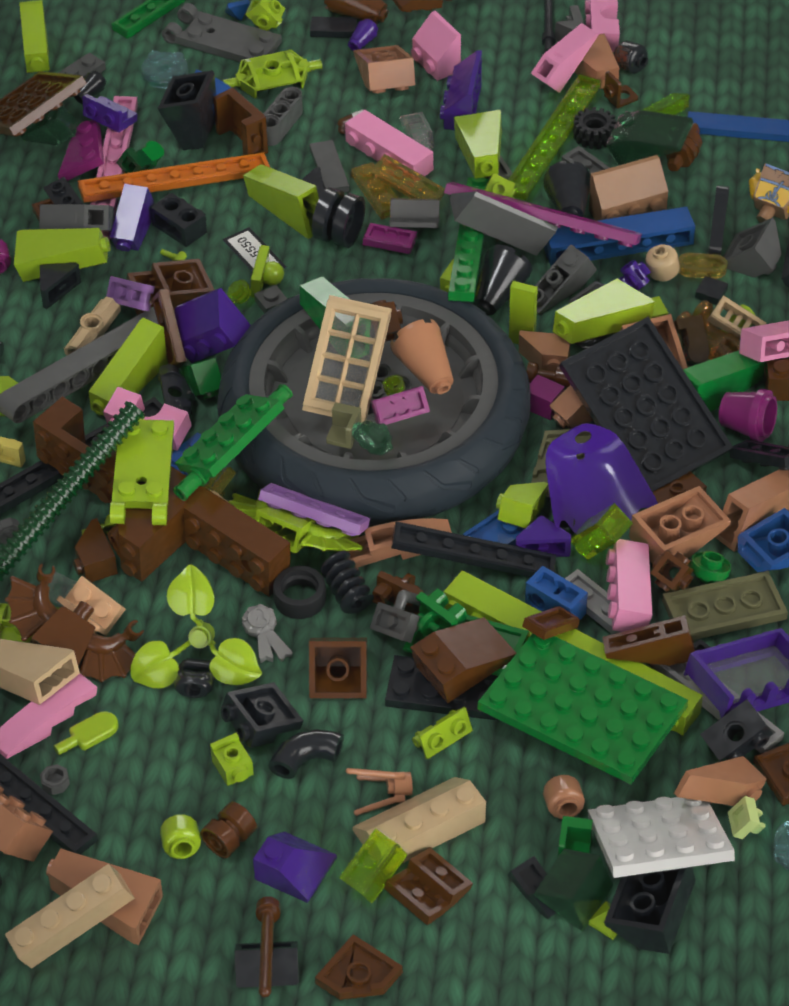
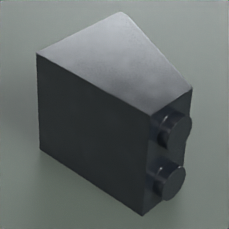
[157,70,216,150]

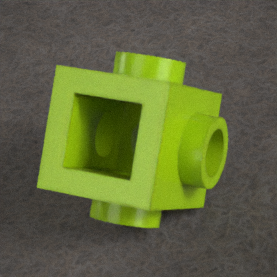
[245,0,285,31]

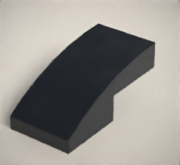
[508,856,572,919]

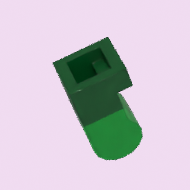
[116,141,164,173]

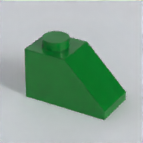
[180,358,221,399]

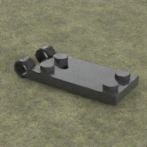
[162,3,282,63]

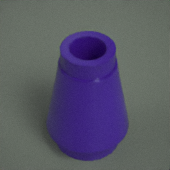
[348,19,378,51]

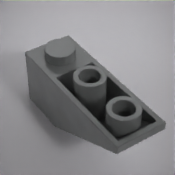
[39,204,114,232]
[535,245,597,315]

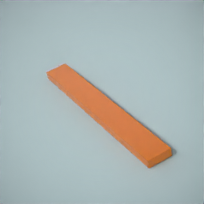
[78,152,270,203]

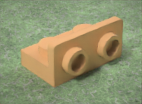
[56,576,126,636]

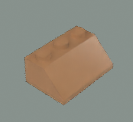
[589,155,668,221]

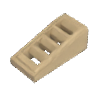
[707,295,766,338]

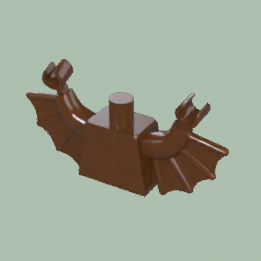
[5,564,144,683]

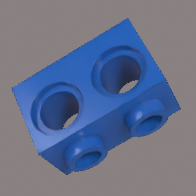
[525,566,588,620]

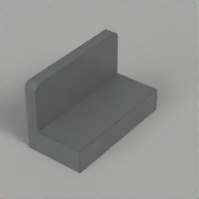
[389,198,440,228]

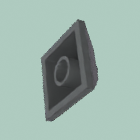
[719,218,782,278]

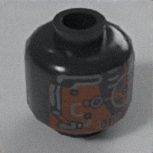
[614,41,648,74]

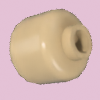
[645,244,680,282]

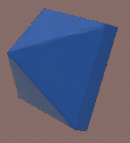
[225,0,250,21]

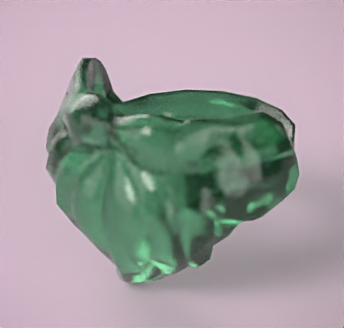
[352,420,393,456]

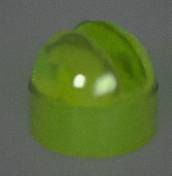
[383,375,405,396]

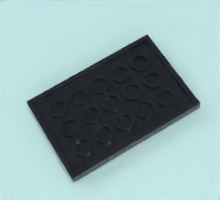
[559,317,733,492]

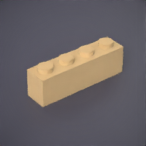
[5,864,135,968]

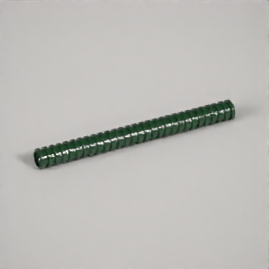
[0,401,145,582]

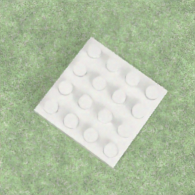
[588,797,735,878]

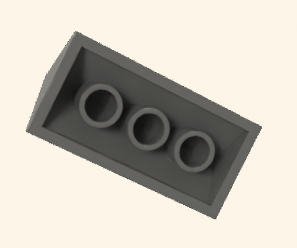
[450,191,558,256]

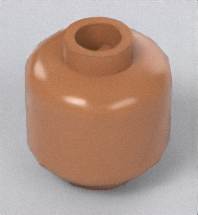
[543,775,585,819]

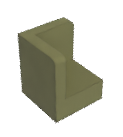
[326,402,362,449]

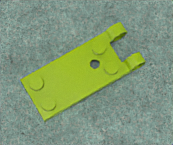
[110,419,174,526]

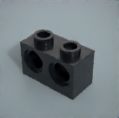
[150,192,207,247]

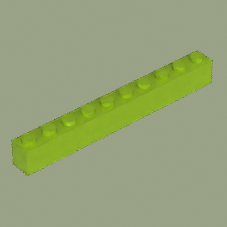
[443,570,703,735]

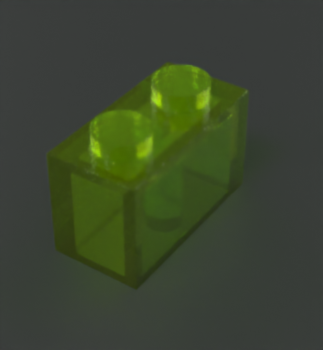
[571,503,633,560]

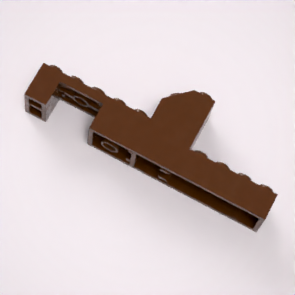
[33,396,290,597]

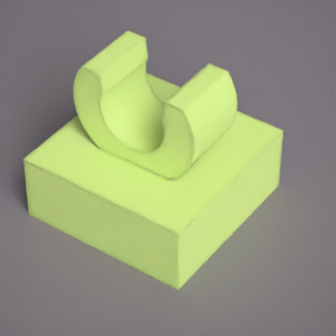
[728,796,766,839]

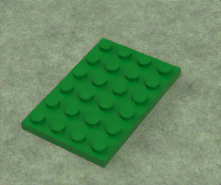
[478,633,688,785]

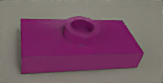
[363,223,417,254]
[371,386,430,427]

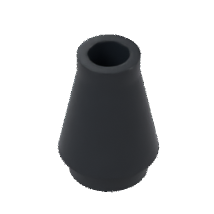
[73,71,106,104]

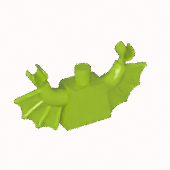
[228,489,363,553]

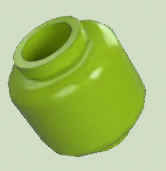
[160,814,201,859]

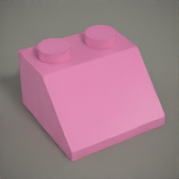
[411,11,461,81]

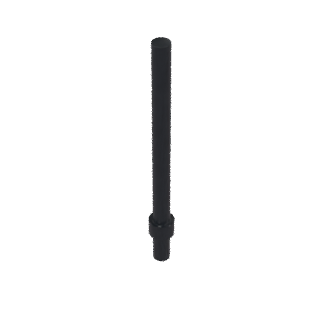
[542,0,556,53]

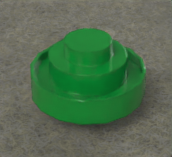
[690,551,731,584]

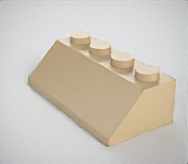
[353,777,486,873]

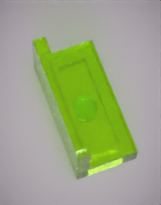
[339,828,407,903]

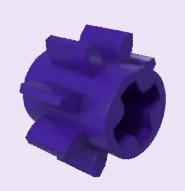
[619,260,651,290]

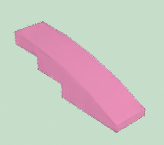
[0,673,97,759]

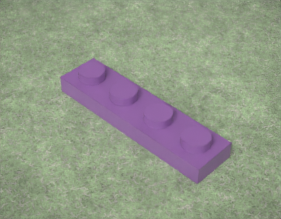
[258,483,370,536]

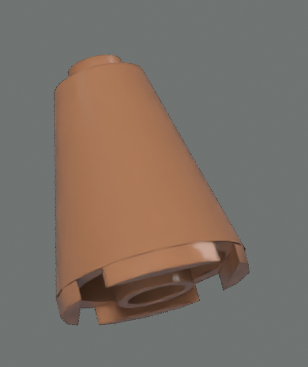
[390,319,454,394]

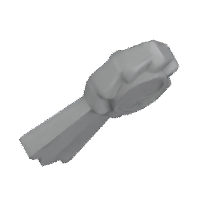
[242,604,292,663]

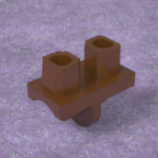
[372,570,424,615]

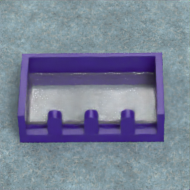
[684,628,789,718]

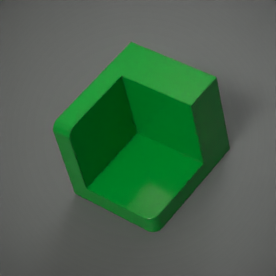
[558,816,593,866]

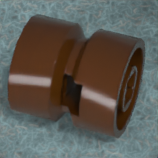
[200,802,257,858]

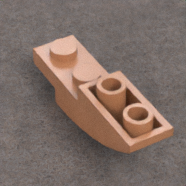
[348,518,452,568]

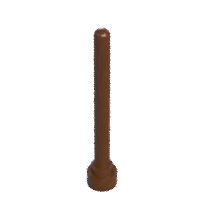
[256,896,280,998]

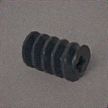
[321,551,374,614]

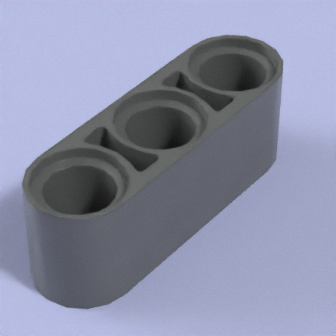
[264,87,303,146]

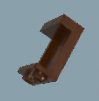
[213,87,268,155]

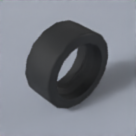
[273,566,326,619]

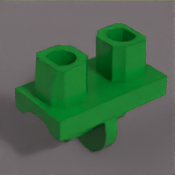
[416,588,467,635]

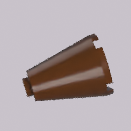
[324,0,389,24]

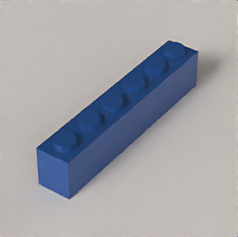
[544,207,695,266]

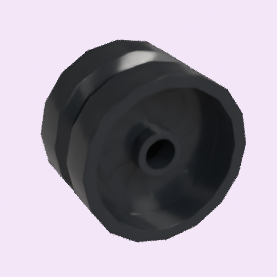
[312,187,366,248]

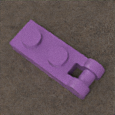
[106,276,155,311]

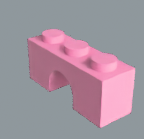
[585,0,620,52]
[103,387,192,451]

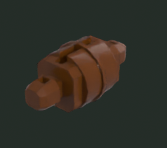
[665,123,702,171]

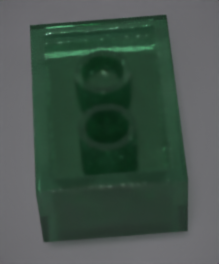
[606,110,694,165]

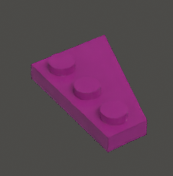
[57,120,104,181]

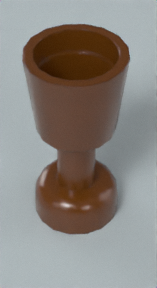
[526,362,570,389]

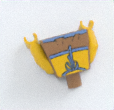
[749,163,789,223]

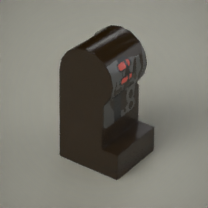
[674,315,709,366]

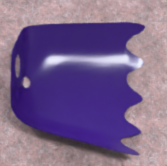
[545,423,658,536]

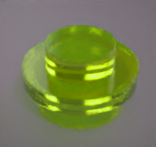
[227,279,251,304]

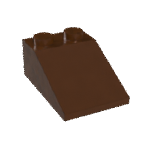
[411,617,516,703]

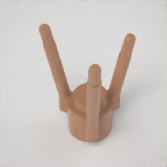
[346,768,412,816]

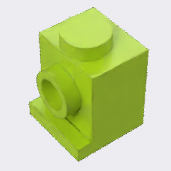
[210,733,254,786]

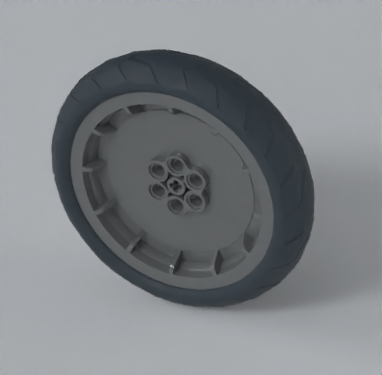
[217,278,530,525]

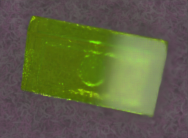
[638,93,690,126]

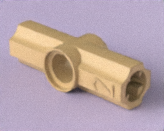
[64,296,121,355]

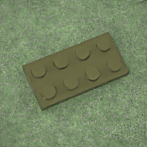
[662,571,788,640]

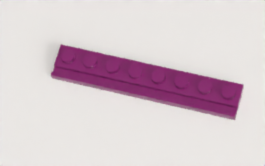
[444,182,642,247]

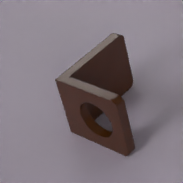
[603,71,638,109]

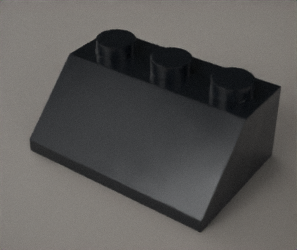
[604,867,696,954]

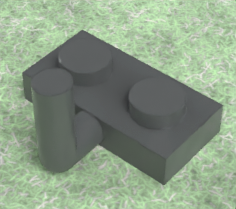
[369,590,421,643]

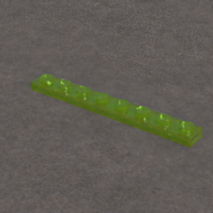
[508,74,601,201]

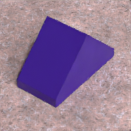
[516,515,571,557]

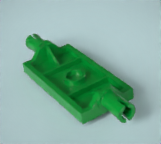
[173,384,293,501]

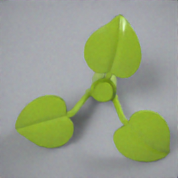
[131,564,262,689]

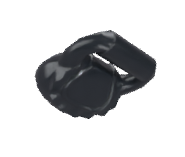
[174,658,216,698]

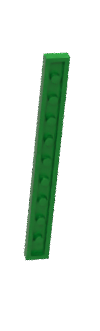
[448,177,490,302]

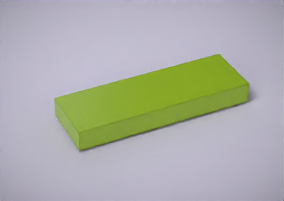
[509,281,538,344]

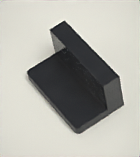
[235,941,299,988]

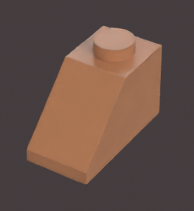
[519,330,570,371]

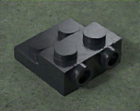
[221,682,304,748]

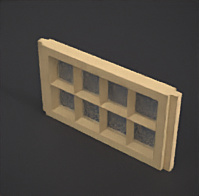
[302,295,392,425]

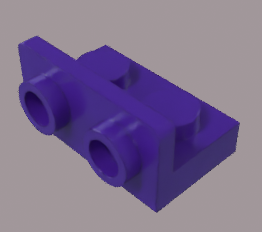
[83,94,137,133]

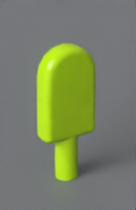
[53,711,119,755]

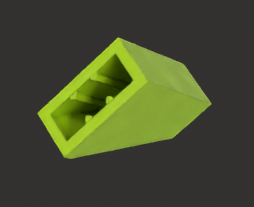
[19,0,50,73]

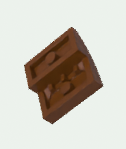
[384,847,473,925]

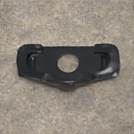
[158,364,195,418]

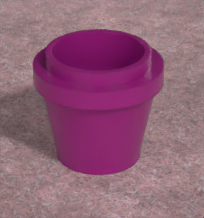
[719,389,778,442]

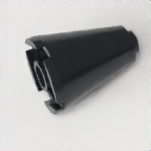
[543,161,591,217]
[473,245,533,315]

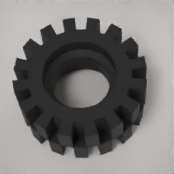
[573,107,616,149]

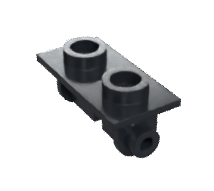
[43,177,83,204]

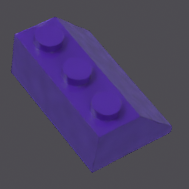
[440,50,482,130]
[174,288,251,363]

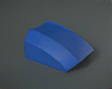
[738,508,789,572]

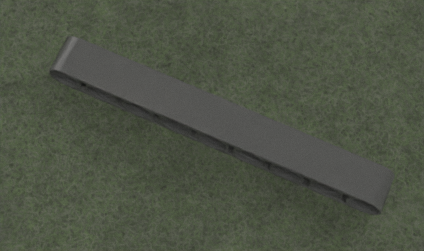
[0,307,175,423]

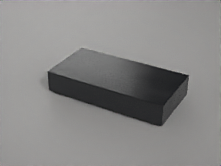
[310,16,357,38]

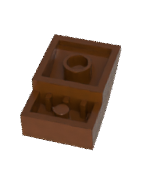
[126,259,215,316]

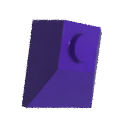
[253,832,337,903]

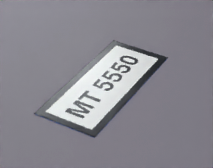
[222,227,287,272]

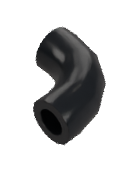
[268,729,344,779]

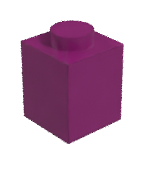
[529,375,565,420]

